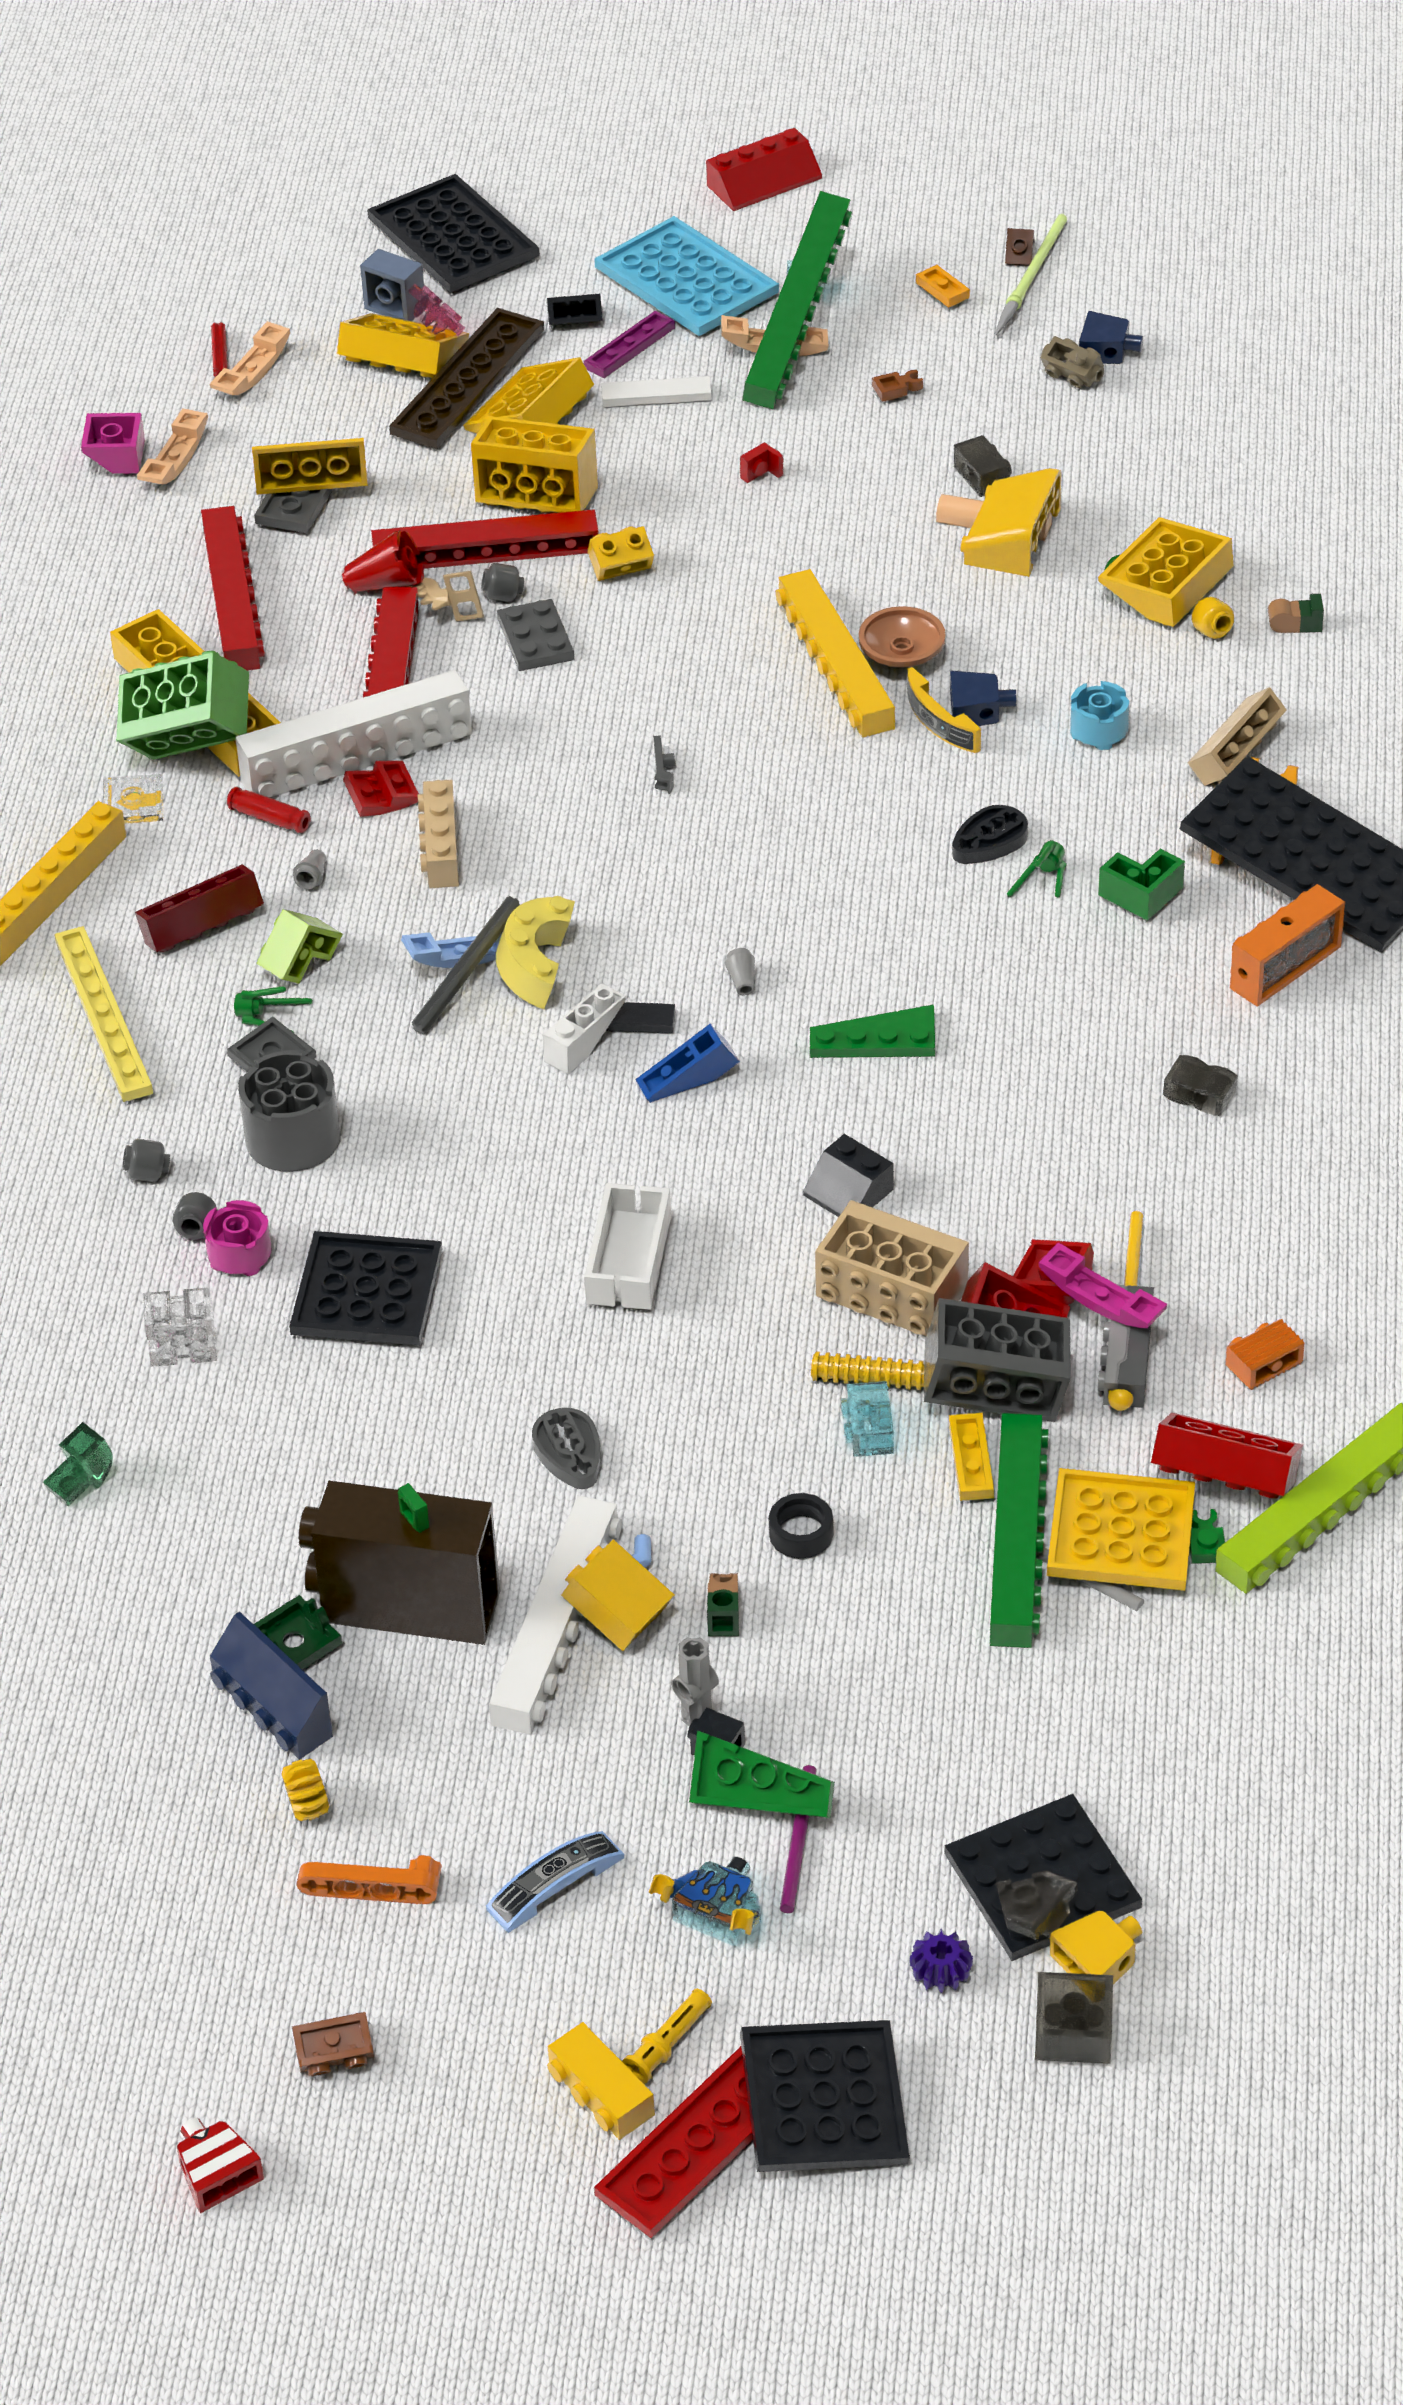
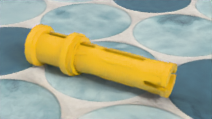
[622,1988,712,2084]

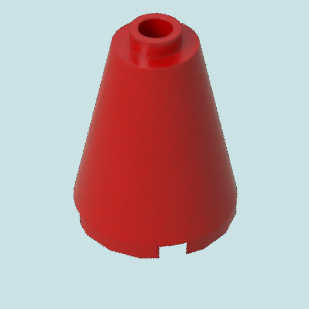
[342,530,424,592]

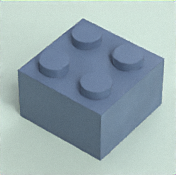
[360,249,426,321]

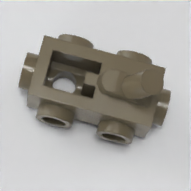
[1040,336,1104,388]

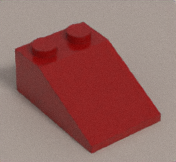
[961,1262,1070,1318]

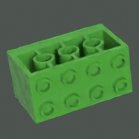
[116,651,249,760]

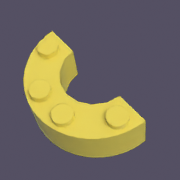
[496,896,575,1009]

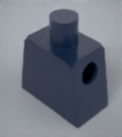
[1079,311,1143,364]
[950,671,1016,726]

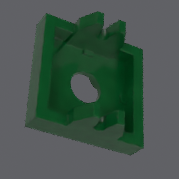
[254,1595,342,1670]

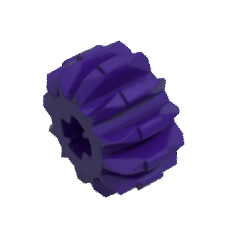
[910,1928,973,1994]

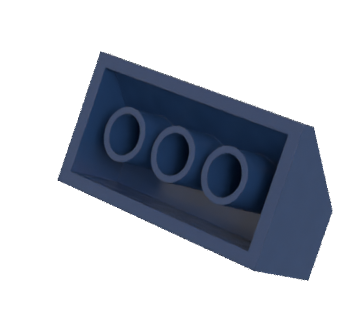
[210,1611,333,1760]

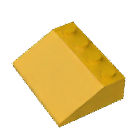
[337,313,469,378]
[463,357,594,434]
[1098,517,1234,627]

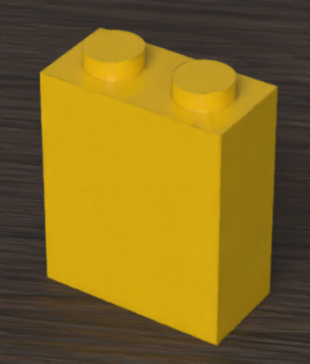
[561,1539,675,1651]

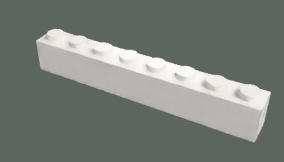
[489,1495,622,1735]

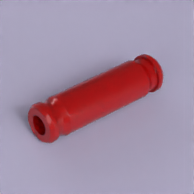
[227,787,311,833]

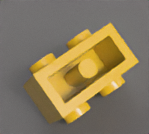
[588,526,654,581]

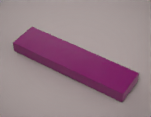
[584,311,675,378]

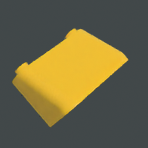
[960,468,1062,577]

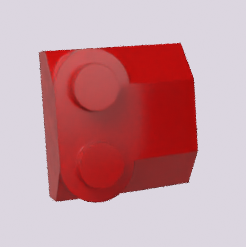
[1013,1239,1094,1305]

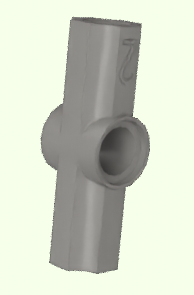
[671,1637,719,1727]

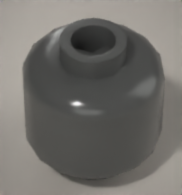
[481,563,524,602]
[122,1139,170,1182]
[172,1192,216,1240]

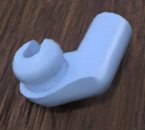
[630,1534,651,1568]

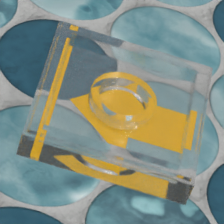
[103,774,163,824]

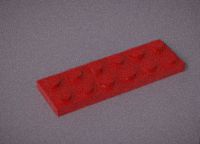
[594,2046,753,2239]

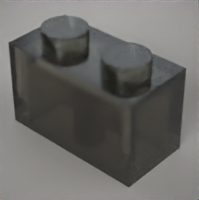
[954,435,1012,497]

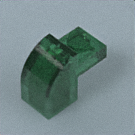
[43,1422,113,1507]

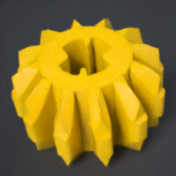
[281,1758,329,1821]

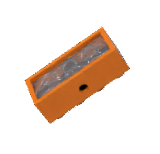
[1230,884,1345,1007]

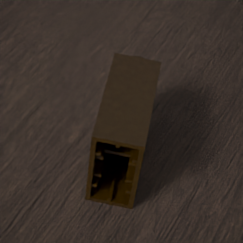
[298,1480,500,1645]

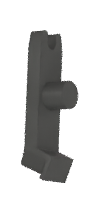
[653,735,675,794]

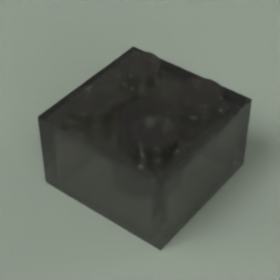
[1035,1972,1113,2064]

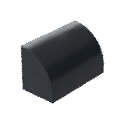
[546,294,603,325]

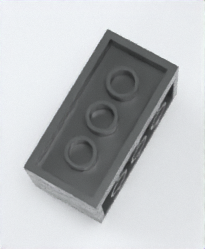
[924,1298,1071,1422]

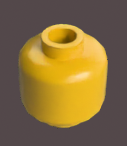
[1191,597,1234,639]

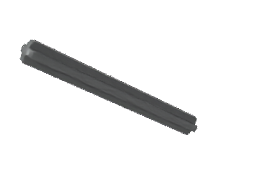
[412,896,520,1034]

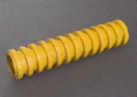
[811,1351,924,1390]

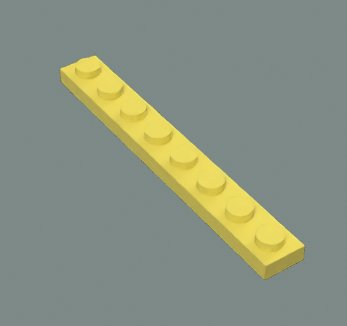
[54,926,153,1102]

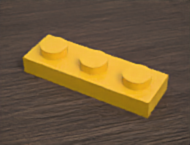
[949,1413,994,1501]

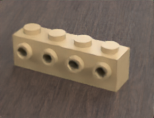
[1188,687,1287,786]
[418,780,459,888]

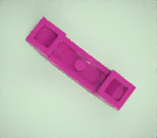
[1039,1243,1167,1328]

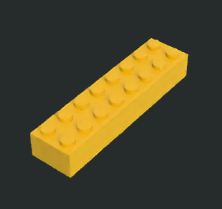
[110,609,281,777]

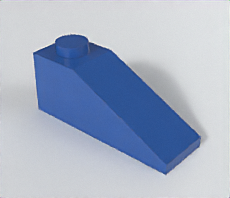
[635,1023,740,1103]

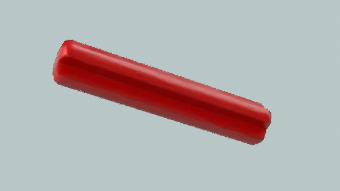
[211,322,228,377]

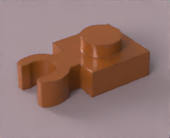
[872,370,923,402]

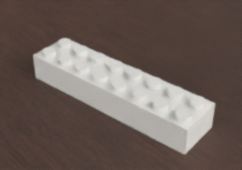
[236,670,472,798]

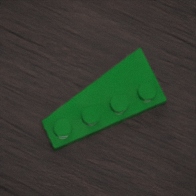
[810,1004,935,1058]
[689,1731,835,1818]

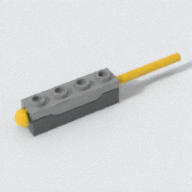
[1097,1211,1154,1411]

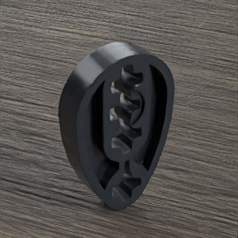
[952,805,1028,864]

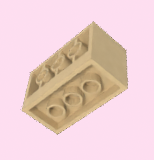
[815,1200,969,1336]

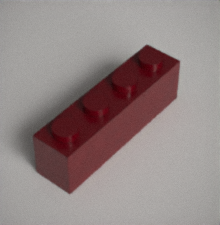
[135,864,264,952]

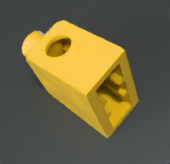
[1050,1911,1142,2001]

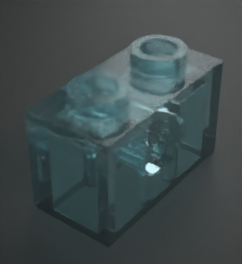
[841,1381,894,1457]

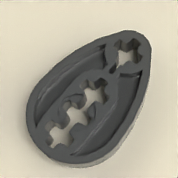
[532,1408,601,1489]

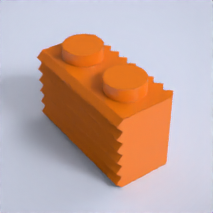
[1225,1319,1305,1390]

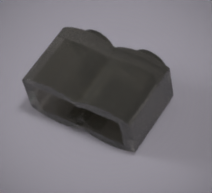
[1163,1055,1238,1116]

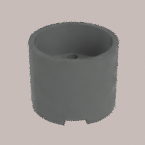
[238,1050,340,1172]

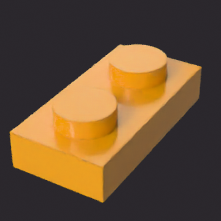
[916,265,970,308]

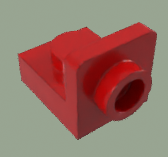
[740,442,784,483]

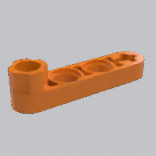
[296,1855,442,1904]

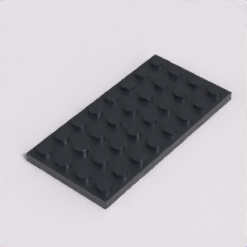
[1179,756,1403,953]

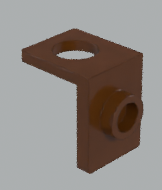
[1005,228,1035,266]

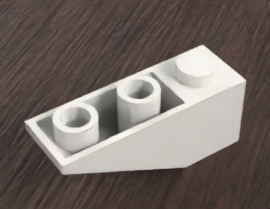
[543,983,626,1074]

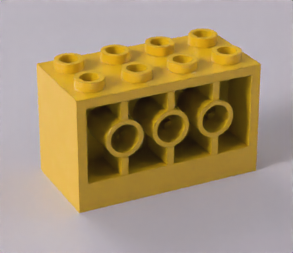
[471,416,598,513]

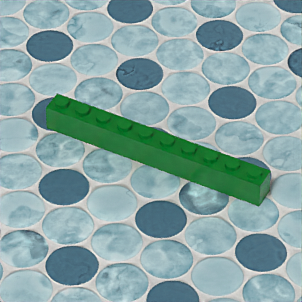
[742,191,853,409]

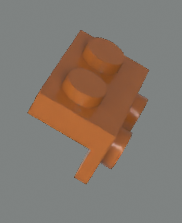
[292,2012,374,2076]

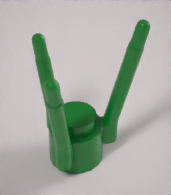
[1007,840,1067,898]
[234,986,313,1033]

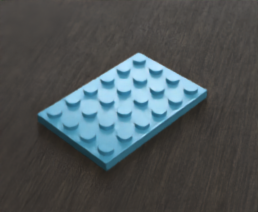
[594,216,779,336]

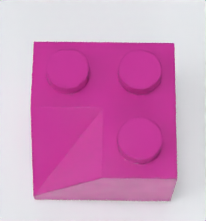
[81,413,145,474]

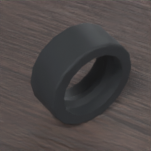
[768,1493,834,1559]

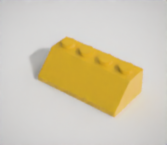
[252,438,368,495]

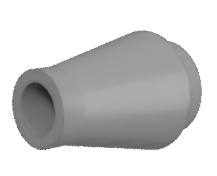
[293,849,326,890]
[725,948,755,995]

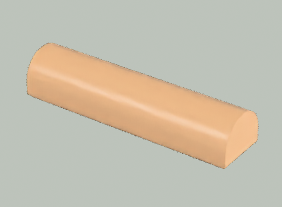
[936,494,1052,541]

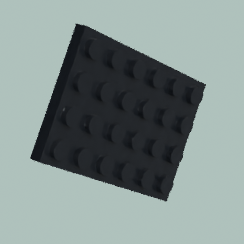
[367,173,540,293]

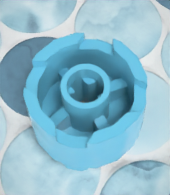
[1070,681,1129,750]

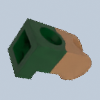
[1267,593,1324,633]
[707,1573,739,1636]

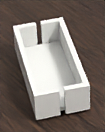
[584,1183,671,1310]

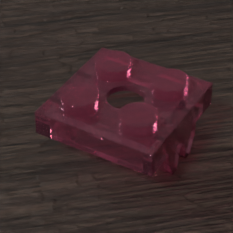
[408,283,465,336]

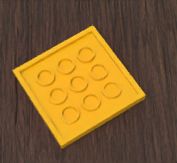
[1046,1468,1195,1591]

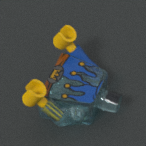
[648,1857,761,1947]

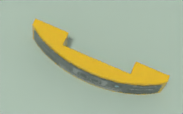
[907,667,981,753]

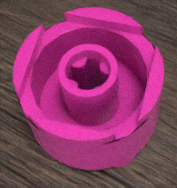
[203,1200,272,1276]

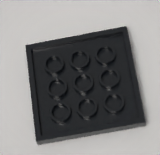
[289,1231,443,1346]
[944,1794,1142,1961]
[740,2020,910,2172]

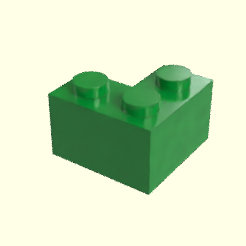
[1098,848,1185,921]

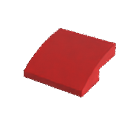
[343,760,419,817]

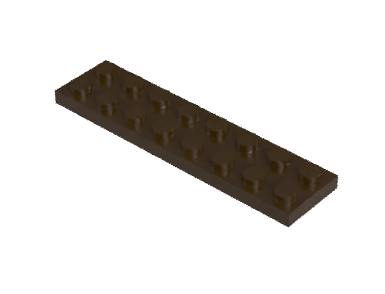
[389,308,544,449]

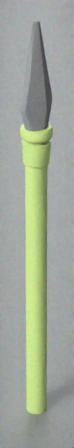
[995,214,1067,335]

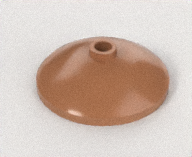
[859,606,945,668]

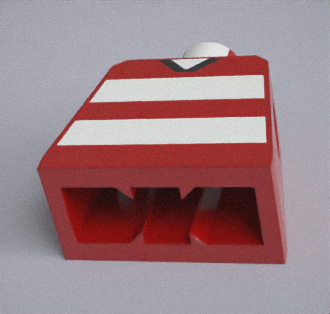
[176,2118,264,2214]

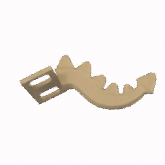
[382,571,484,621]

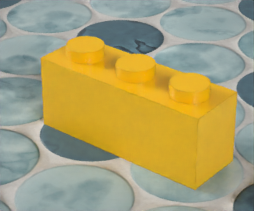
[547,2022,655,2140]

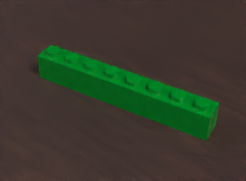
[990,1413,1049,1648]

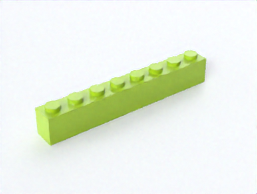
[1215,1403,1403,1594]

